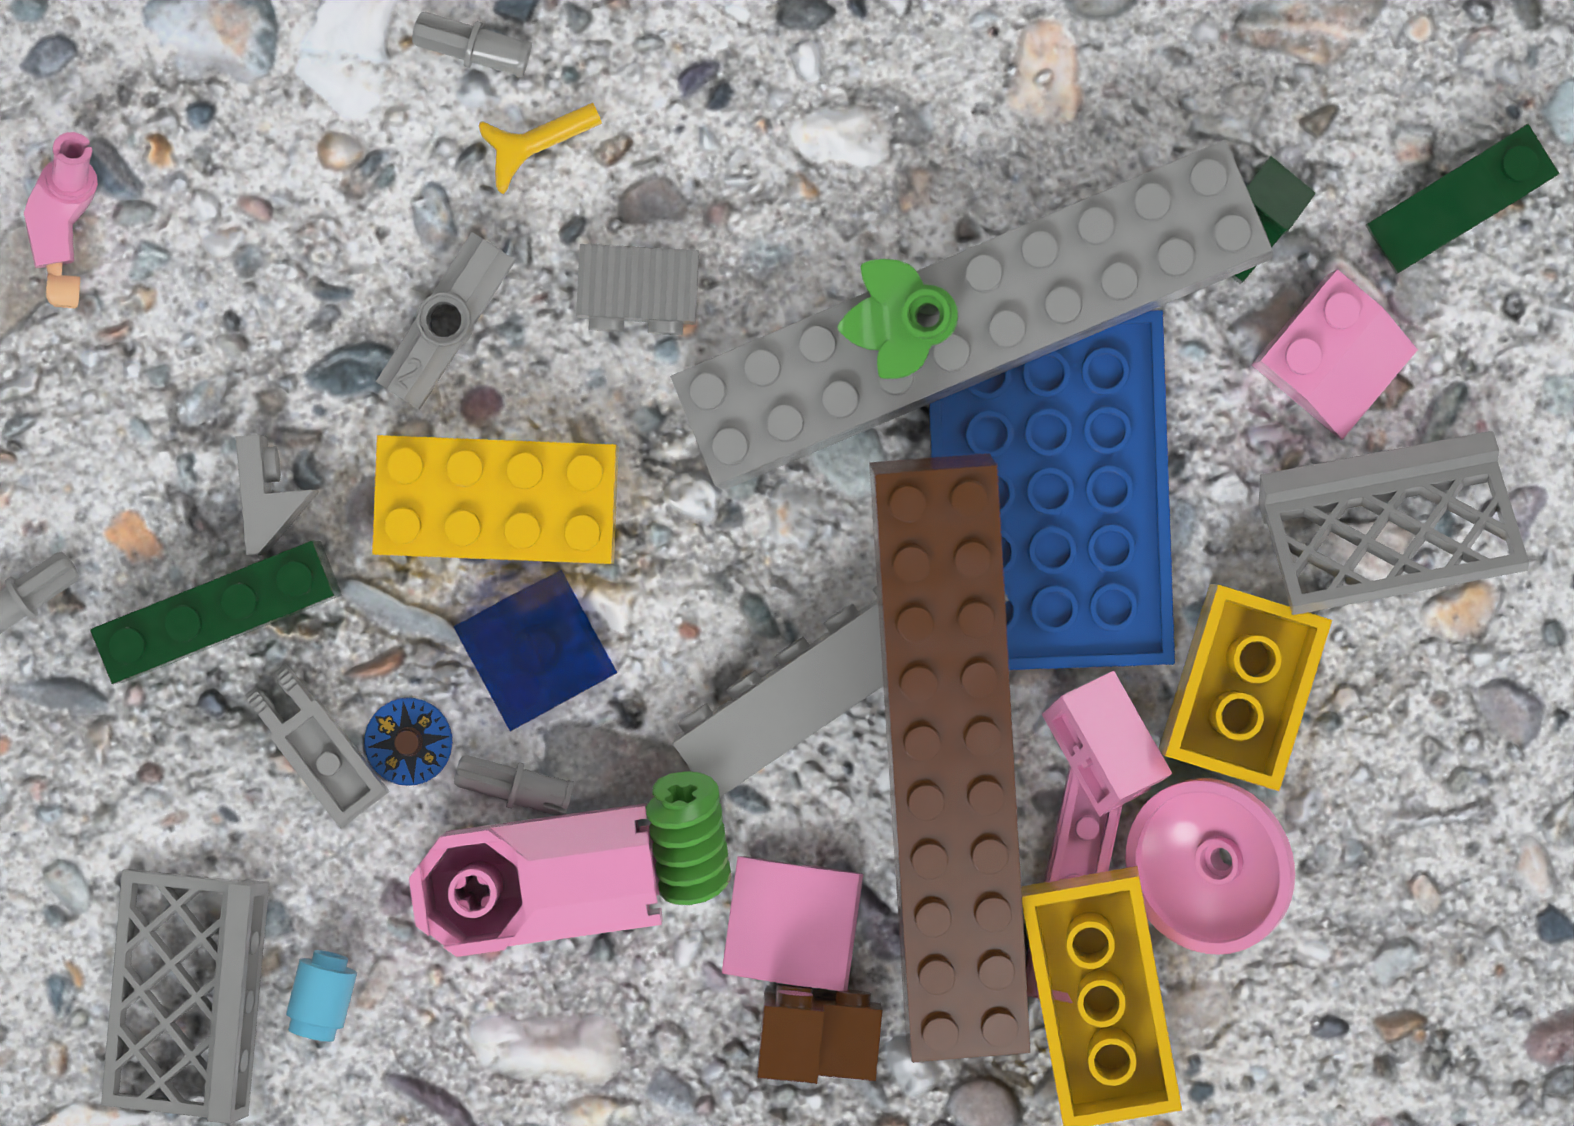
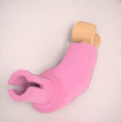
[24,132,98,309]

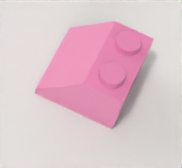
[1251,269,1418,440]

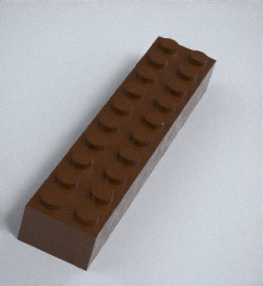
[869,453,1031,1063]

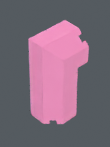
[409,803,663,957]

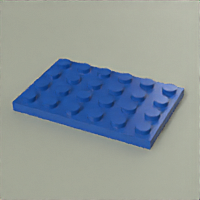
[929,310,1175,670]

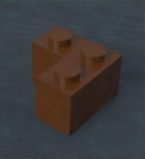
[757,984,883,1084]

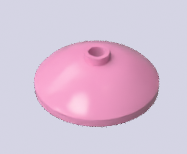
[1125,778,1295,955]

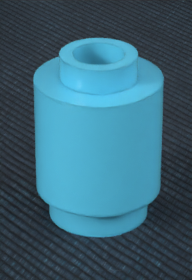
[286,950,357,1042]

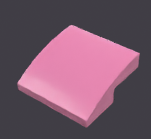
[722,856,863,991]

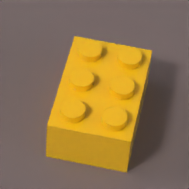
[1158,584,1332,791]

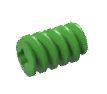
[646,771,731,905]

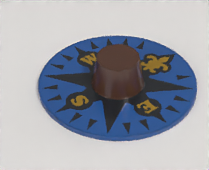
[364,698,453,786]

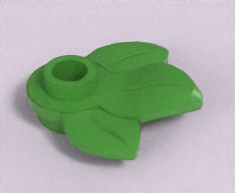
[837,259,958,379]

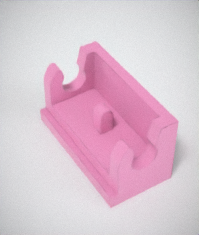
[1042,671,1173,817]

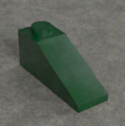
[1365,124,1560,274]

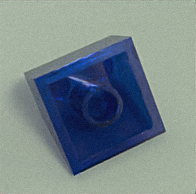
[453,570,618,732]

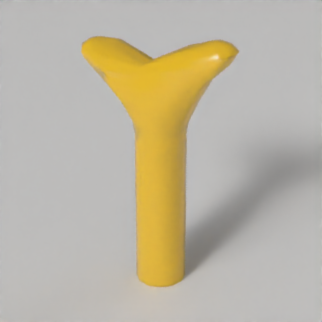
[479,102,602,194]

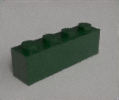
[90,540,343,685]

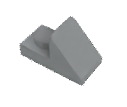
[235,434,319,556]

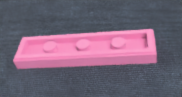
[1026,764,1123,1003]

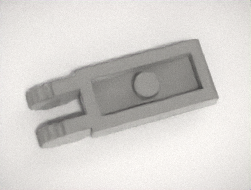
[245,664,390,829]

